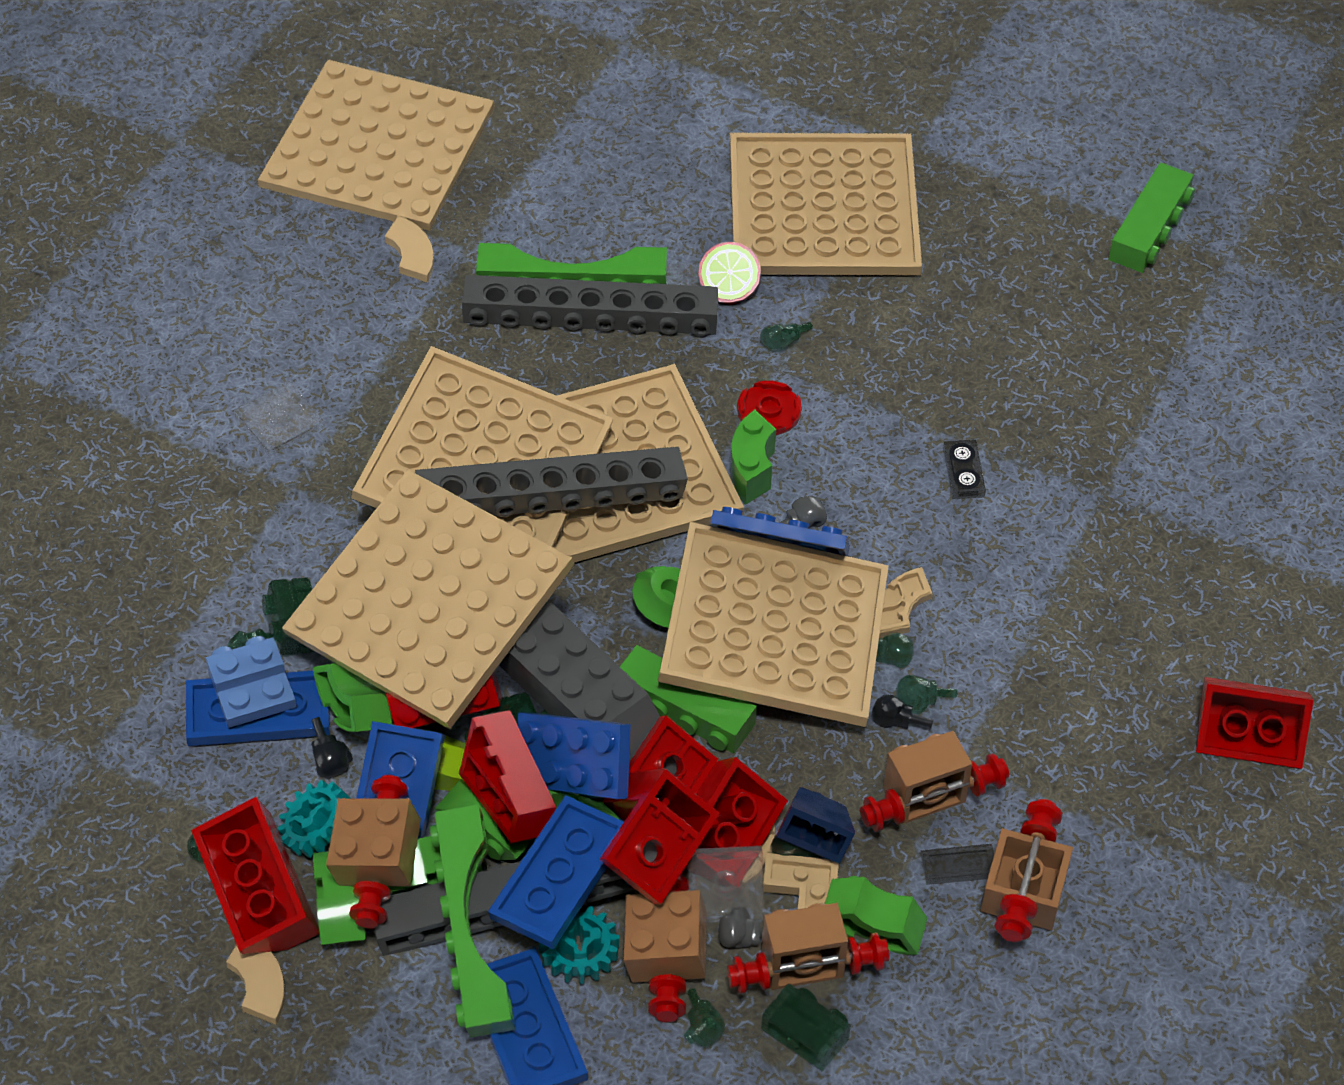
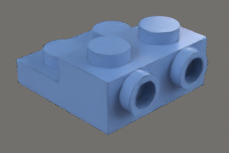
[206,636,296,728]

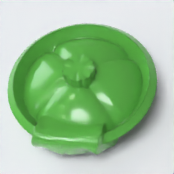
[632,566,680,628]

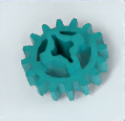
[278,780,351,857]
[539,906,619,984]

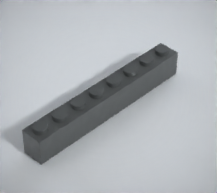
[374,841,657,956]

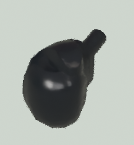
[872,695,933,729]
[311,717,352,778]

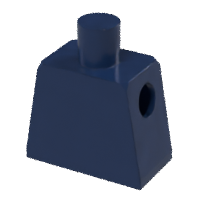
[776,787,855,864]

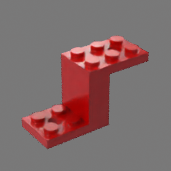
[599,715,720,904]

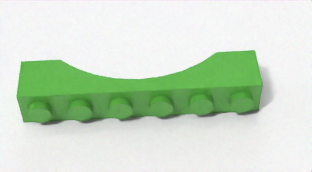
[476,243,668,284]
[430,804,516,1038]

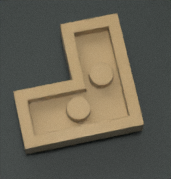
[762,853,839,909]

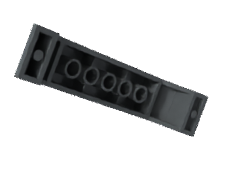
[499,600,677,775]

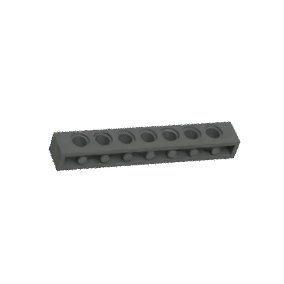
[462,275,719,336]
[415,446,688,517]

